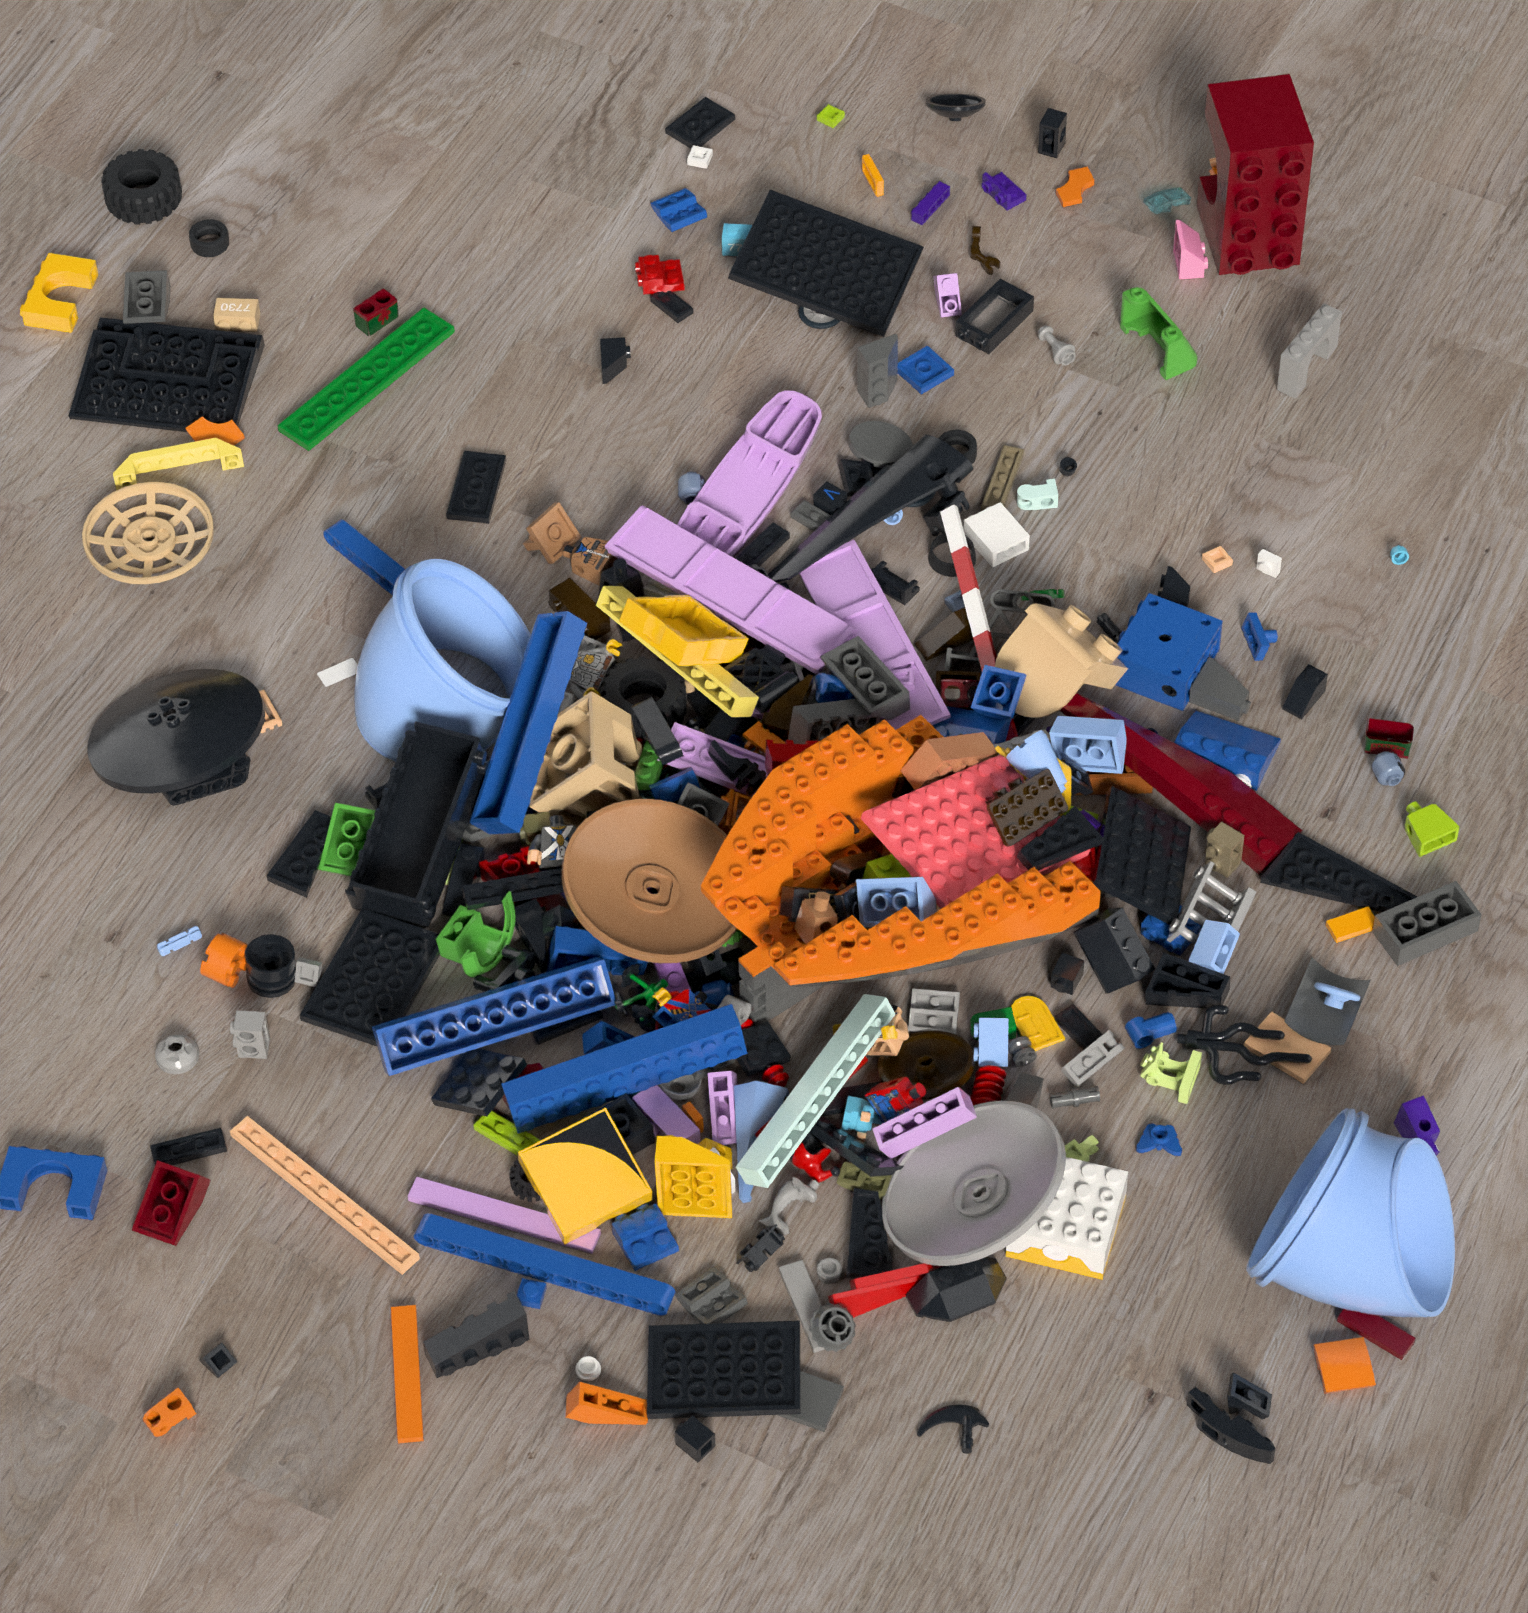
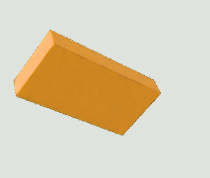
[862,154,884,197]
[1325,906,1375,943]

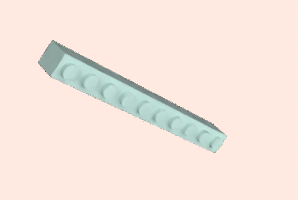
[736,994,895,1188]

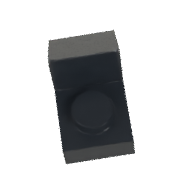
[1227,1373,1272,1420]

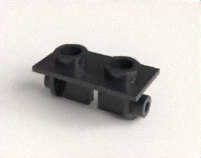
[737,1224,785,1272]

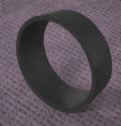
[928,533,976,577]

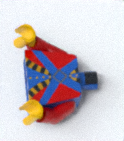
[652,987,711,1027]

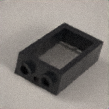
[955,279,1034,354]

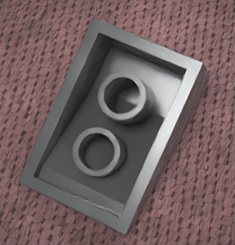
[123,270,171,324]

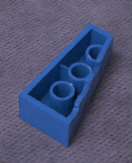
[546,926,648,975]

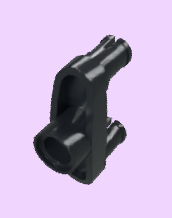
[473,945,536,992]

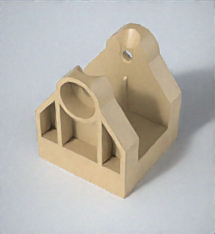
[529,691,643,829]

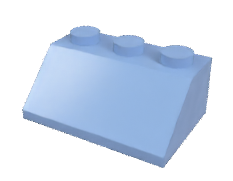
[1049,716,1127,774]
[856,877,937,927]

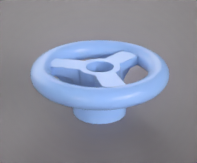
[1314,982,1361,1009]

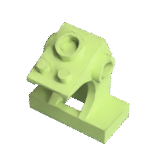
[1140,1042,1202,1104]

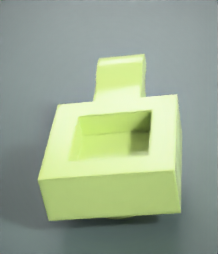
[1065,1135,1099,1162]

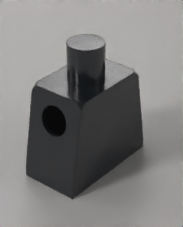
[599,559,645,597]

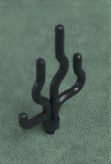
[1177,1005,1312,1085]

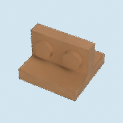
[523,502,582,564]

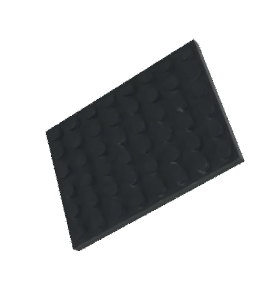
[728,189,924,337]

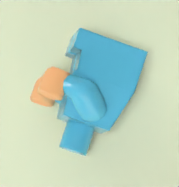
[841,1096,882,1142]

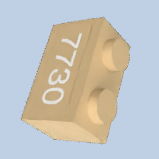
[213,298,260,332]

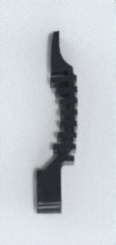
[708,740,767,795]

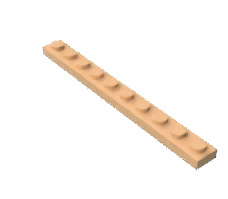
[230,1116,420,1275]

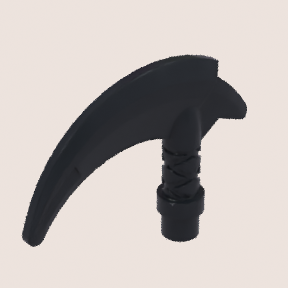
[917,1404,989,1454]

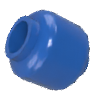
[701,979,735,1006]

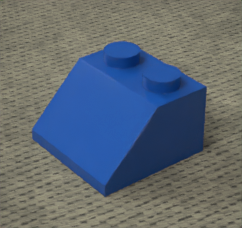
[971,665,1027,720]

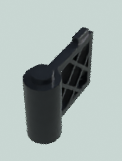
[724,647,800,713]

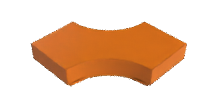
[1056,166,1094,207]
[185,416,245,446]

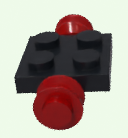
[737,1019,791,1087]

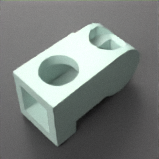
[1017,479,1058,510]

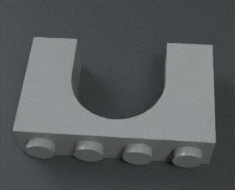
[1277,303,1342,399]

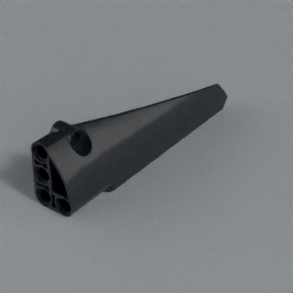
[768,434,973,582]

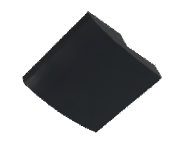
[838,458,882,497]

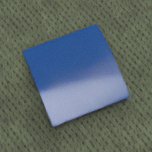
[651,188,707,232]

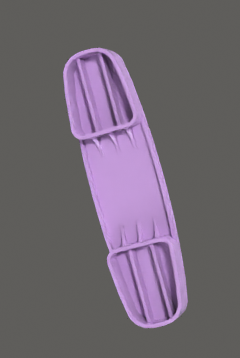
[677,391,822,557]

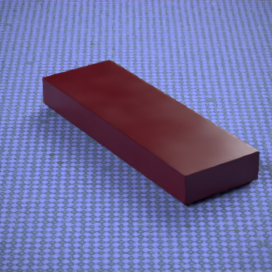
[1337,1309,1416,1360]

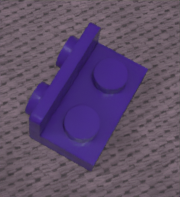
[982,172,1027,211]

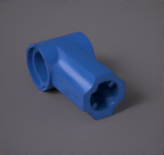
[1125,1012,1177,1049]

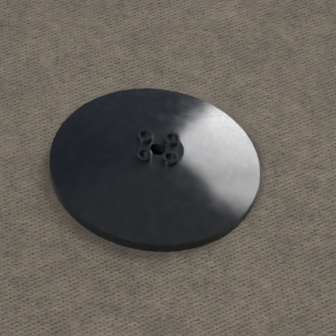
[87,669,265,793]

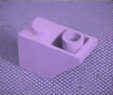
[933,273,962,317]

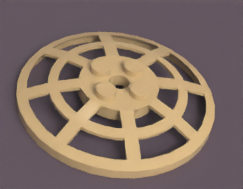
[82,482,214,584]

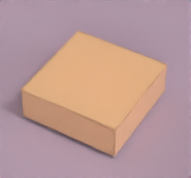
[1202,546,1233,573]

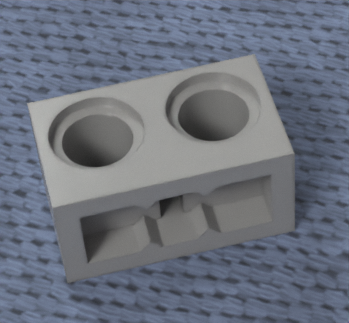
[230,1010,270,1059]

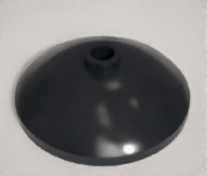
[925,94,986,121]

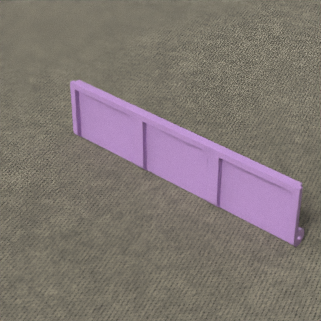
[605,506,858,674]
[799,540,951,730]

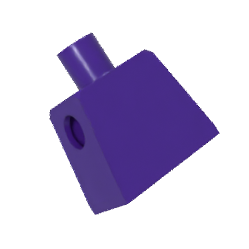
[1394,1095,1440,1156]

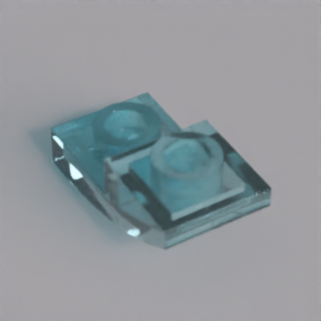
[1143,188,1191,214]

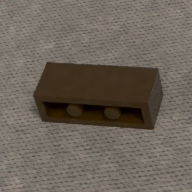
[548,578,611,640]

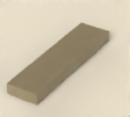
[981,445,1025,511]

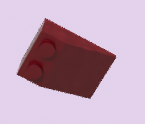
[132,1161,211,1246]

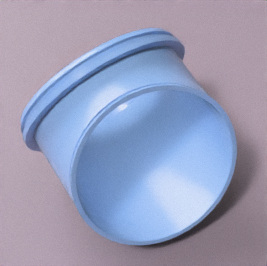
[354,559,531,762]
[1246,1108,1455,1317]

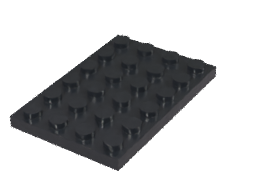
[1092,786,1191,925]
[300,908,440,1046]
[647,1320,801,1419]

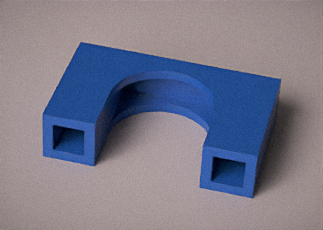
[0,1146,107,1220]

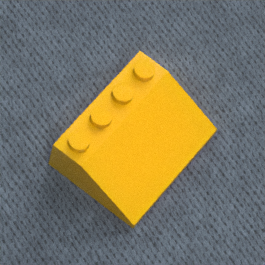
[655,1135,732,1218]

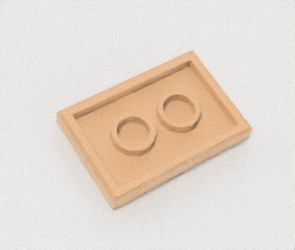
[1244,1011,1331,1084]

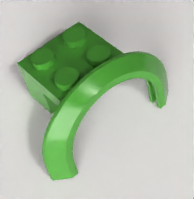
[436,891,515,978]

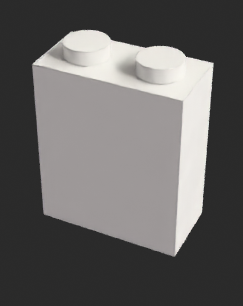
[964,502,1030,568]

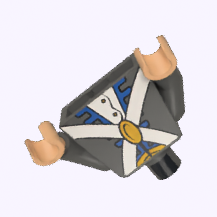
[527,815,576,871]

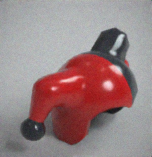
[789,1132,840,1183]

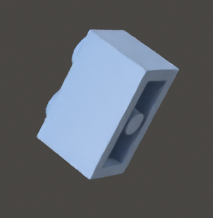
[1189,920,1240,974]
[974,1018,1008,1067]

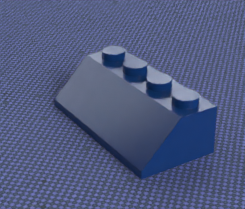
[932,706,1011,744]

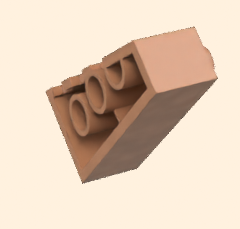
[900,732,999,790]

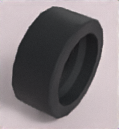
[189,219,229,257]
[939,429,977,464]

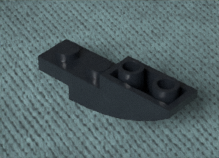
[1187,1386,1276,1464]

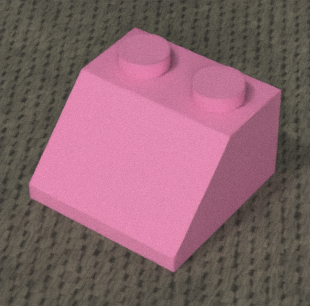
[1173,220,1208,279]

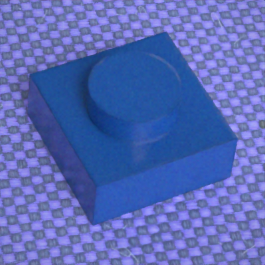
[517,1278,547,1309]

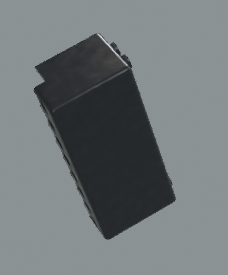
[345,721,489,928]

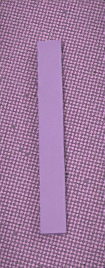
[408,1177,601,1254]

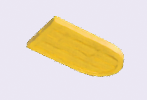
[1011,996,1065,1051]

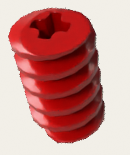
[970,1065,1007,1106]

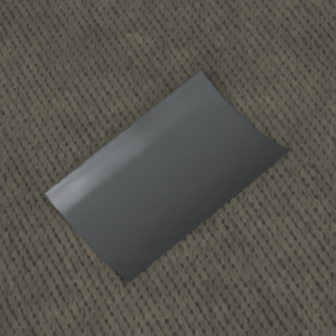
[1284,957,1371,1045]

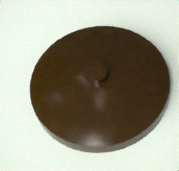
[877,1031,975,1100]

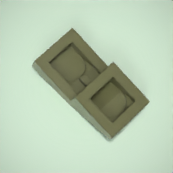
[837,1162,892,1200]

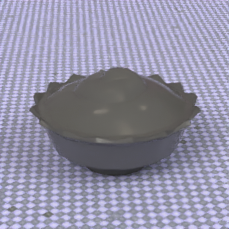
[809,1303,856,1352]

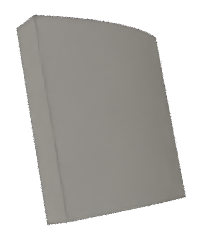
[908,988,960,1035]

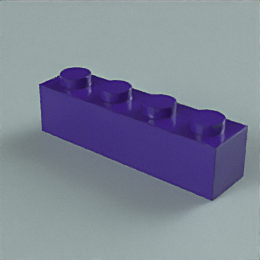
[911,181,950,225]

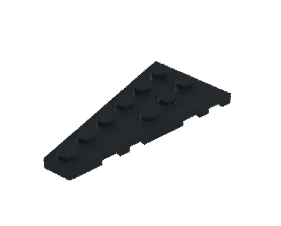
[1260,832,1418,912]

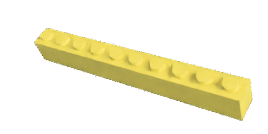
[596,586,759,717]

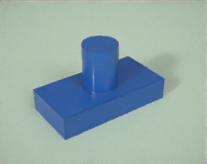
[1241,612,1278,661]

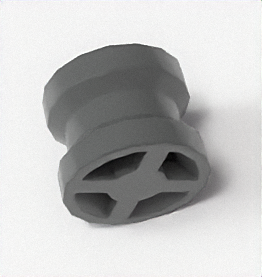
[1008,1036,1037,1066]

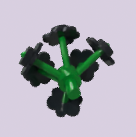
[615,964,668,1032]

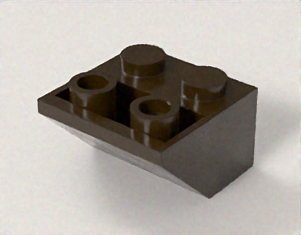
[935,671,981,711]

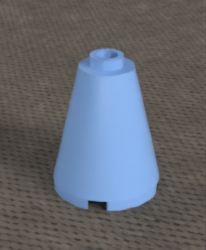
[1006,730,1067,793]

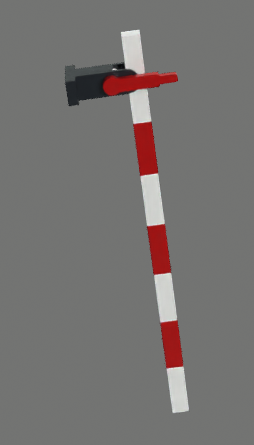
[940,505,1093,797]

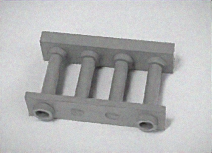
[1167,861,1256,945]

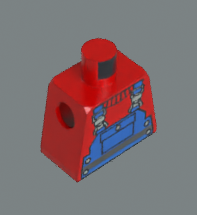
[865,1076,926,1123]

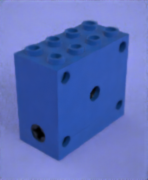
[1115,593,1223,711]

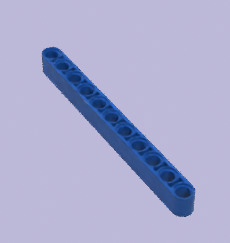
[414,1213,676,1316]

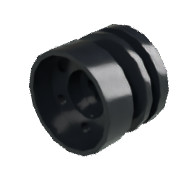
[245,934,296,998]

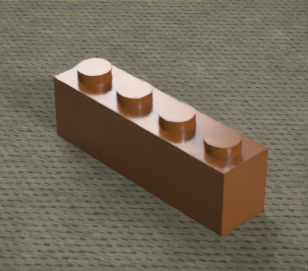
[1076,764,1153,795]

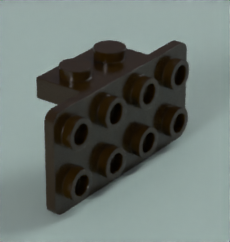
[986,769,1068,847]

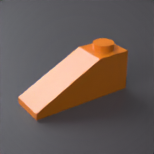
[565,1382,648,1425]

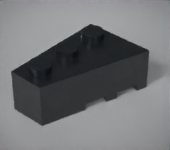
[1145,953,1230,1008]

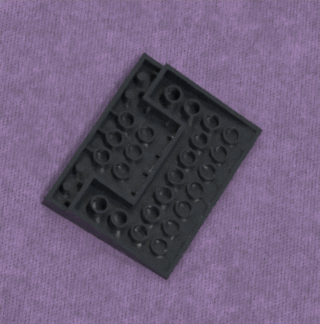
[68,317,265,432]

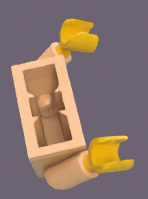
[833,1005,909,1056]

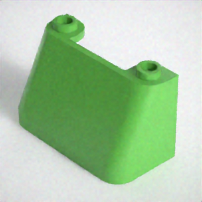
[1120,287,1197,380]

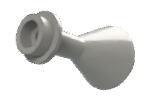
[1038,325,1076,366]

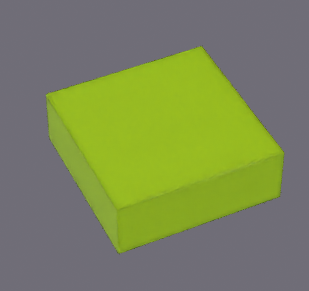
[817,104,845,128]

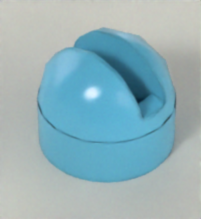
[1390,545,1409,565]

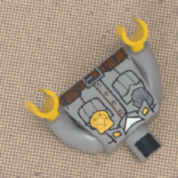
[568,639,622,700]

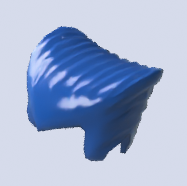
[815,673,854,703]

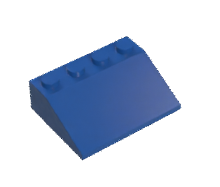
[1174,711,1281,791]

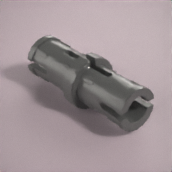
[1049,1086,1100,1109]

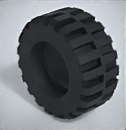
[101,149,182,225]
[600,656,687,740]

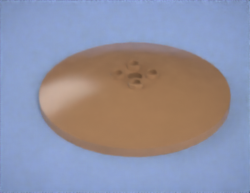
[562,799,738,963]

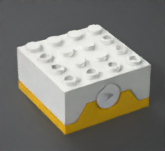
[1006,1157,1128,1280]

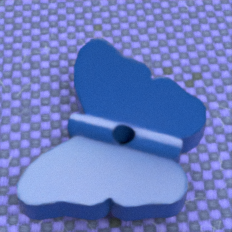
[1136,1123,1182,1156]

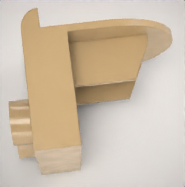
[995,603,1128,718]

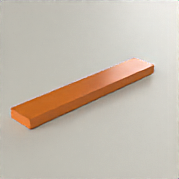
[391,1305,424,1444]

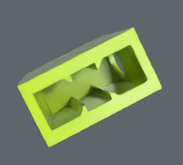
[1405,801,1459,857]

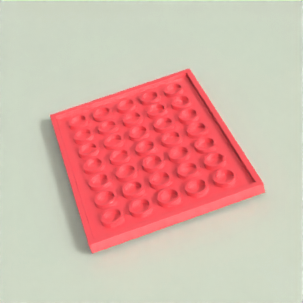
[861,754,1090,909]

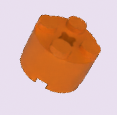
[200,932,248,988]

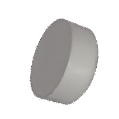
[817,1258,842,1284]

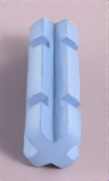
[157,926,202,956]

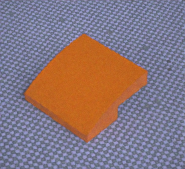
[1313,1337,1376,1394]

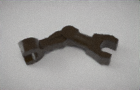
[970,226,1001,275]

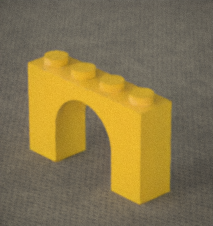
[20,253,98,333]

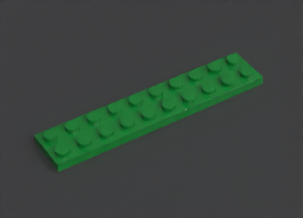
[277,308,455,451]

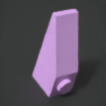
[708,1071,738,1145]

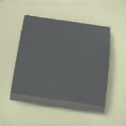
[675,1266,748,1324]

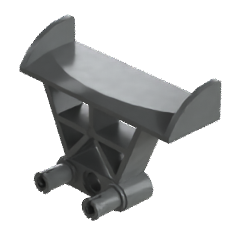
[944,589,1079,691]

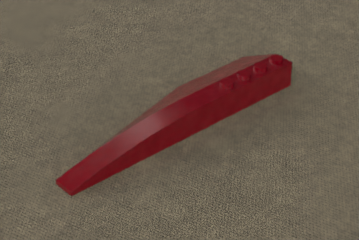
[1060,693,1303,875]

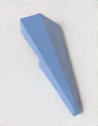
[734,1081,789,1203]

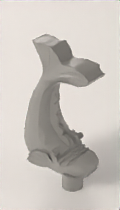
[758,1177,820,1235]

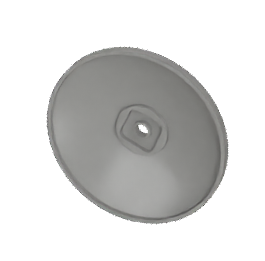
[882,1101,1066,1266]

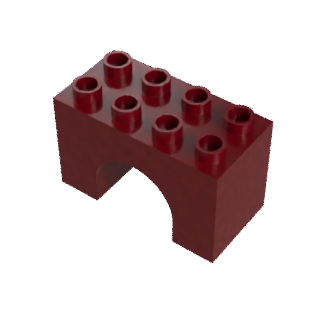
[1197,74,1314,275]

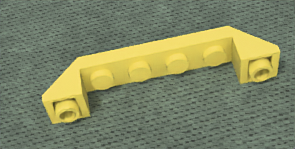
[113,438,244,491]

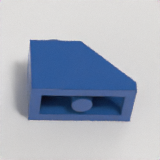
[582,1021,635,1055]

